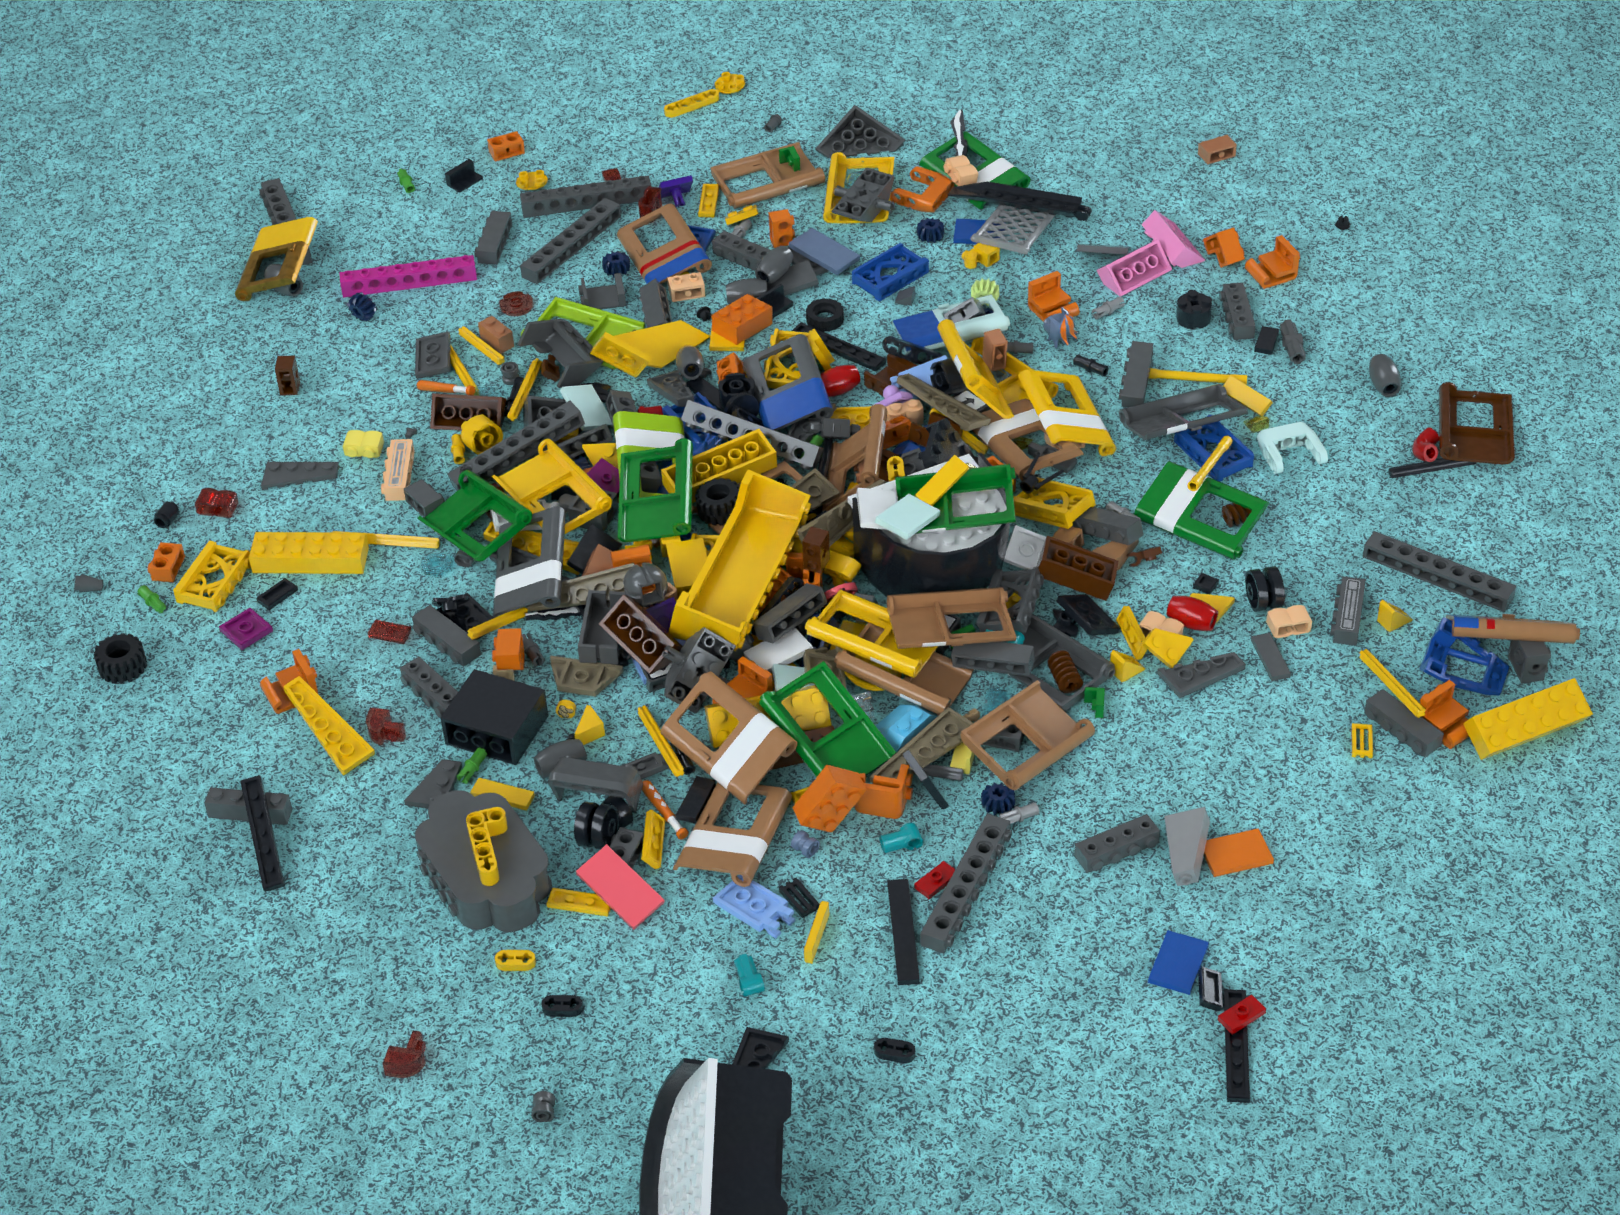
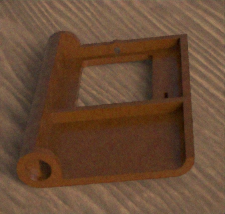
[1439,382,1515,465]

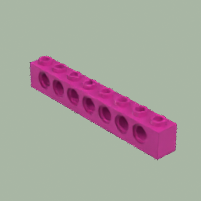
[339,255,477,298]

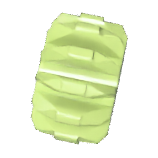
[971,278,1000,306]

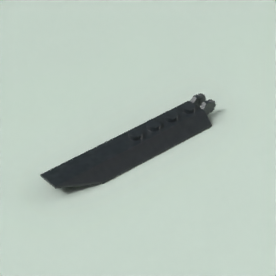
[948,181,1092,221]

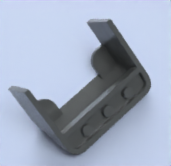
[518,319,603,388]
[548,755,643,813]

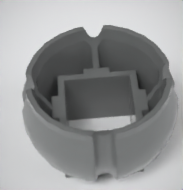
[623,562,668,608]

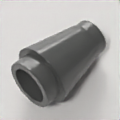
[74,574,104,593]

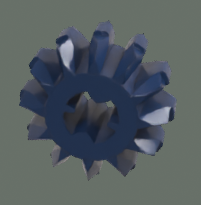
[917,217,945,243]
[602,251,630,278]
[347,292,377,321]
[981,782,1016,816]

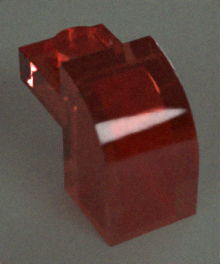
[366,707,406,745]
[382,1030,426,1078]

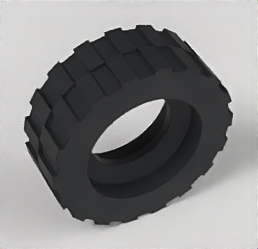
[806,298,844,332]

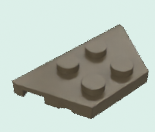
[803,646,846,688]
[550,656,623,697]

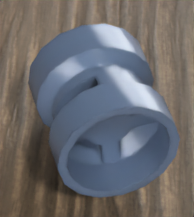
[791,830,820,858]

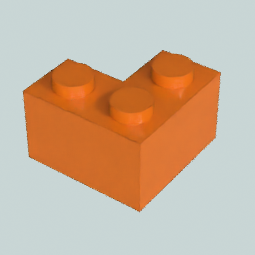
[1203,227,1245,268]
[492,628,525,670]

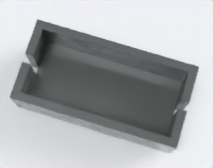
[578,590,625,665]

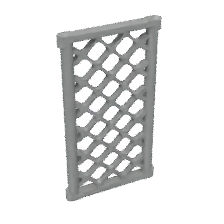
[970,205,1055,254]

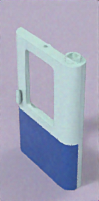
[892,294,1010,355]

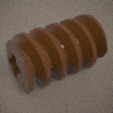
[1222,496,1264,528]
[1047,650,1083,693]

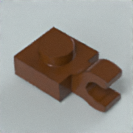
[541,353,560,382]
[1127,546,1162,567]

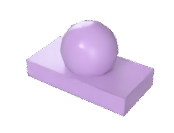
[874,385,913,407]

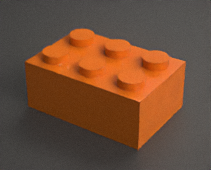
[712,294,773,345]
[792,765,867,832]

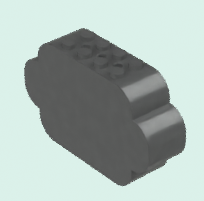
[415,790,552,932]

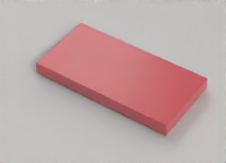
[576,844,665,930]

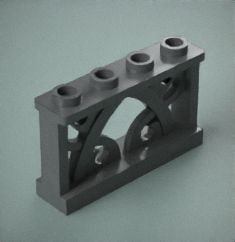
[977,567,1044,633]

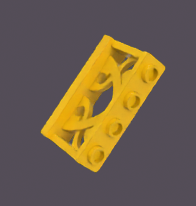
[763,328,815,389]
[1014,477,1096,529]
[173,540,251,612]

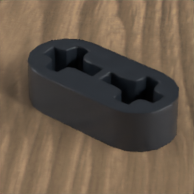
[541,995,583,1017]
[874,1038,915,1063]

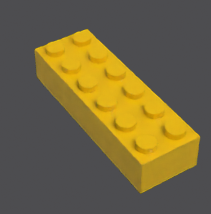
[661,429,777,503]
[249,532,369,574]
[1463,678,1593,760]
[704,685,831,748]

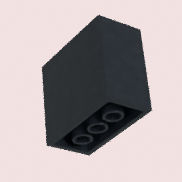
[441,669,548,765]

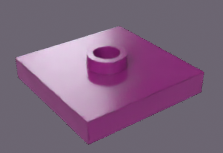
[587,458,620,495]
[219,608,273,650]

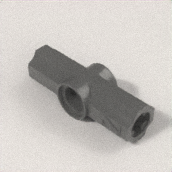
[1280,319,1306,364]

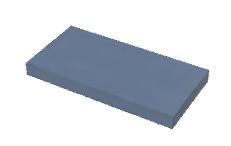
[789,228,860,275]

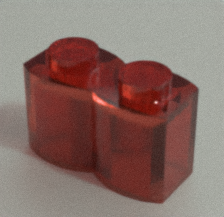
[638,186,662,223]
[195,488,239,518]

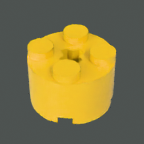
[461,414,503,455]

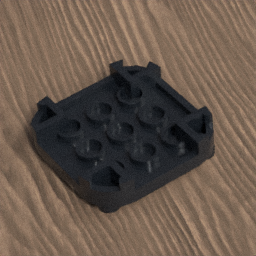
[918,418,978,469]

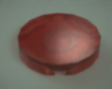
[499,291,533,316]

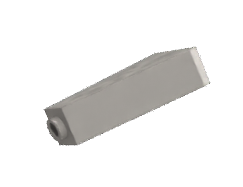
[1164,807,1210,886]

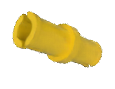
[451,434,465,464]

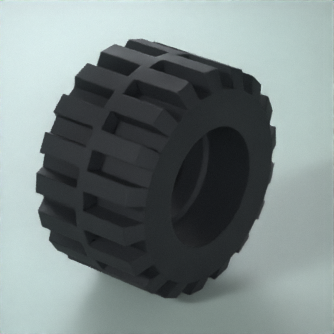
[695,478,740,526]
[94,633,147,684]

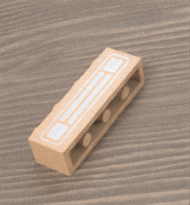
[381,439,415,501]

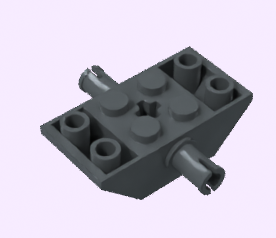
[832,167,895,222]
[662,627,736,713]

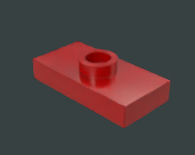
[914,861,956,899]
[1218,994,1266,1035]

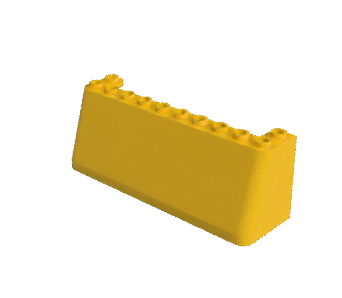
[669,469,812,651]

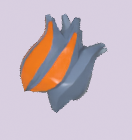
[1043,307,1078,348]

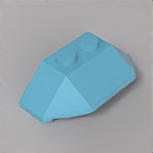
[876,705,939,753]

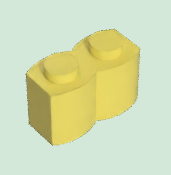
[343,430,384,458]

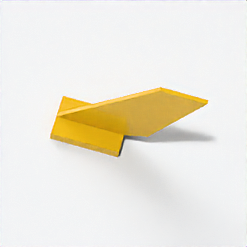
[590,320,710,378]

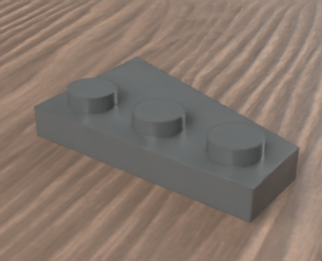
[404,759,462,809]

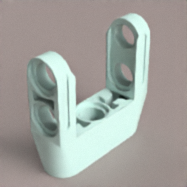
[1257,422,1328,474]

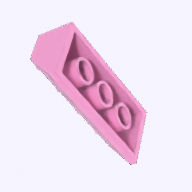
[1141,210,1205,268]
[1097,239,1172,297]

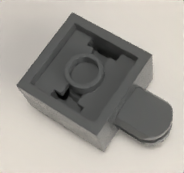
[559,490,619,532]
[1508,640,1551,684]

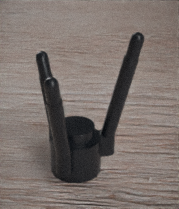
[1020,452,1064,494]

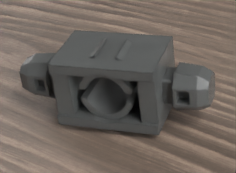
[809,418,860,439]

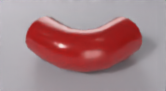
[1412,427,1439,462]

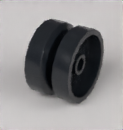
[1245,566,1285,612]
[574,802,619,849]

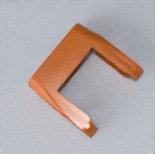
[890,166,955,213]

